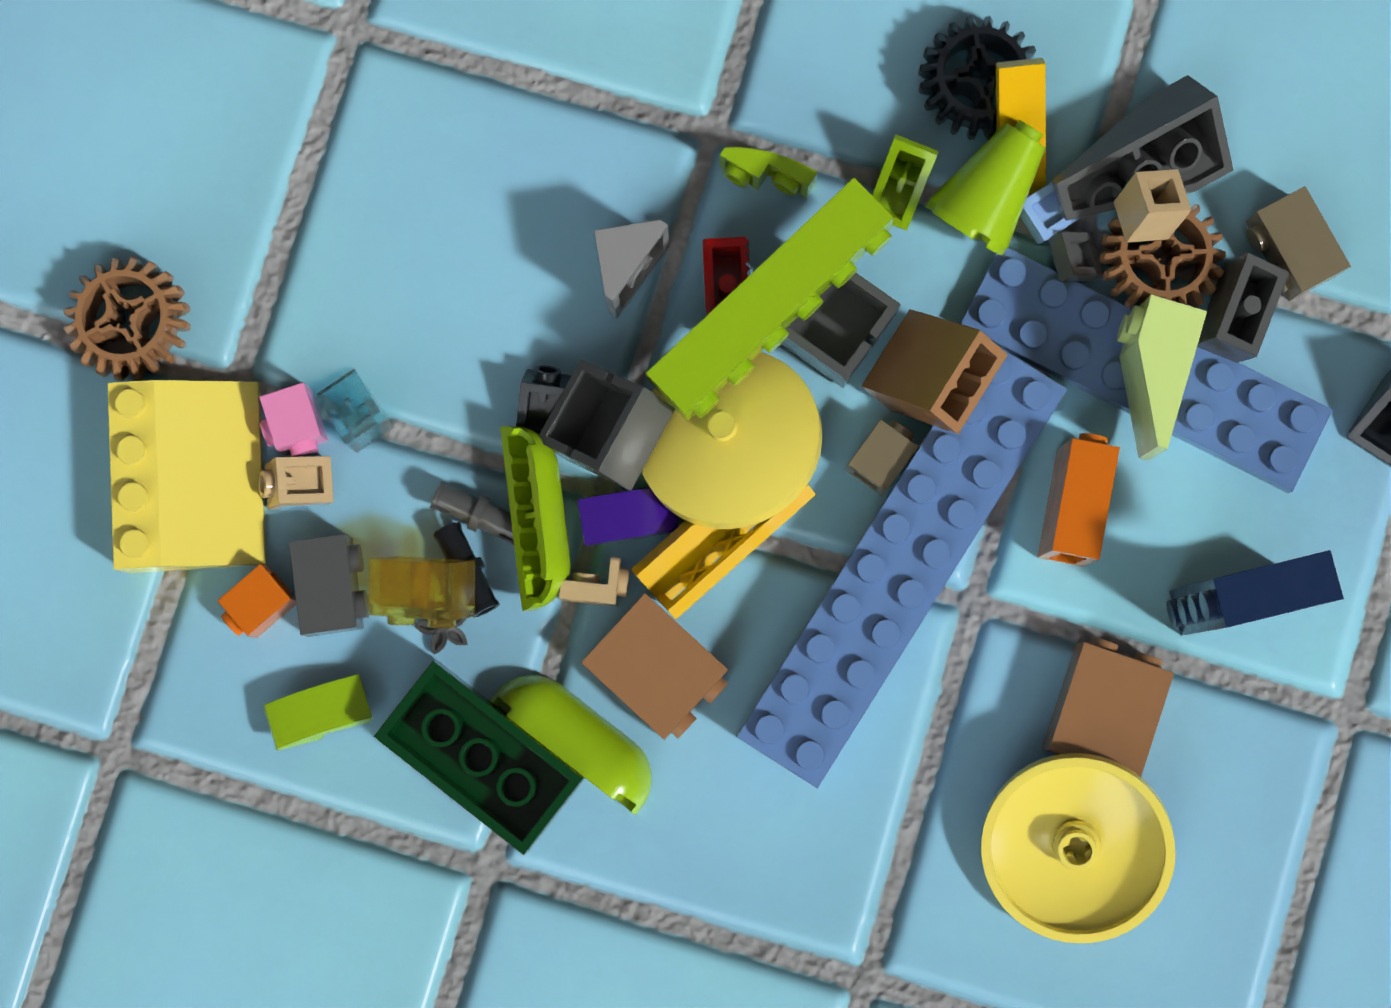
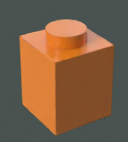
[217,564,296,638]

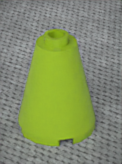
[925,119,1046,256]

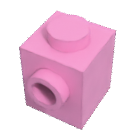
[259,382,329,457]

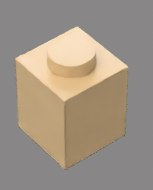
[1113,169,1192,243]

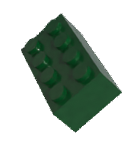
[373,661,585,855]

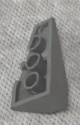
[1052,75,1234,220]

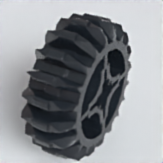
[918,16,1036,140]

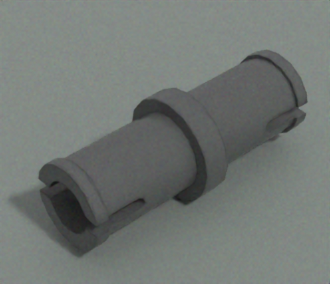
[430,481,514,545]

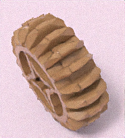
[1099,204,1226,309]
[63,257,191,382]

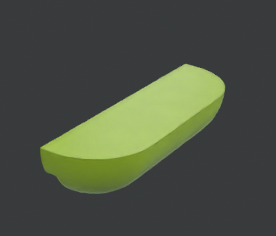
[500,426,571,611]
[490,675,652,815]

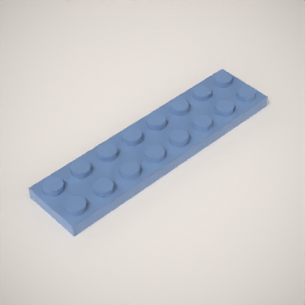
[960,248,1333,493]

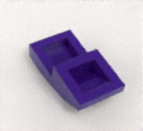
[577,488,679,547]

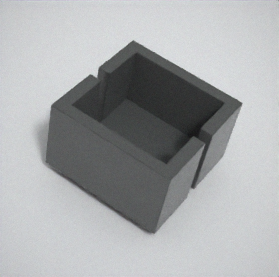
[781,273,901,388]
[539,360,675,491]

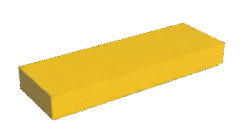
[996,58,1046,196]

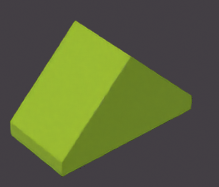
[872,135,939,231]

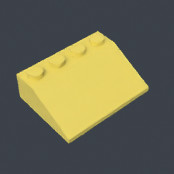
[107,380,267,573]

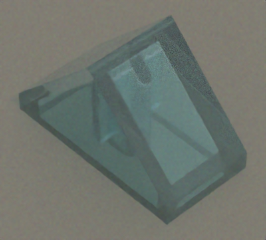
[316,369,395,453]

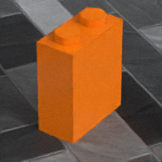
[1037,433,1120,567]

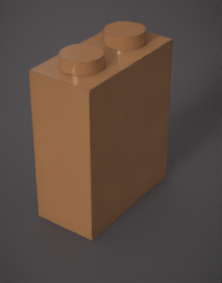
[861,309,1008,434]
[581,593,729,740]
[1042,637,1174,777]

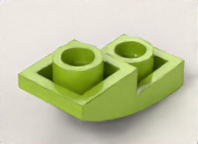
[720,147,818,198]
[264,674,372,751]

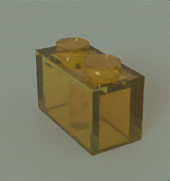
[369,556,475,628]

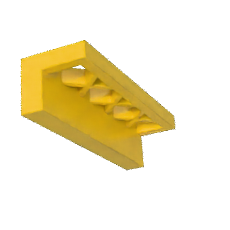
[631,484,816,619]

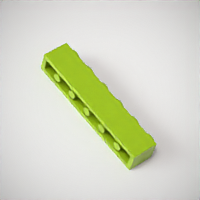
[646,177,894,421]

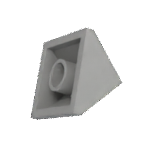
[594,220,670,319]

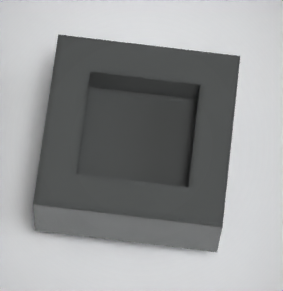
[1049,232,1103,282]

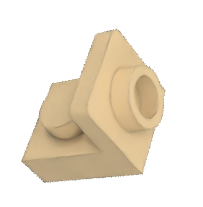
[259,456,334,510]
[559,557,629,607]

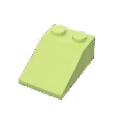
[1117,295,1207,461]

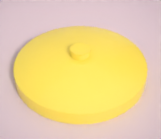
[642,352,822,529]
[981,753,1176,943]

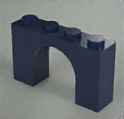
[1166,550,1344,636]

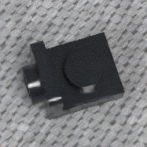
[516,365,571,436]

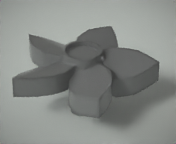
[414,599,469,655]

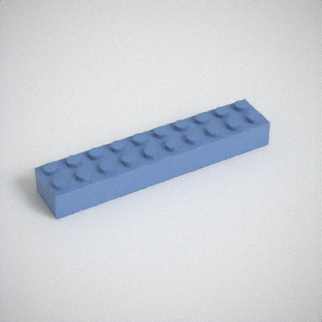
[736,347,1068,789]

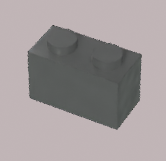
[1197,253,1289,363]
[289,534,369,637]

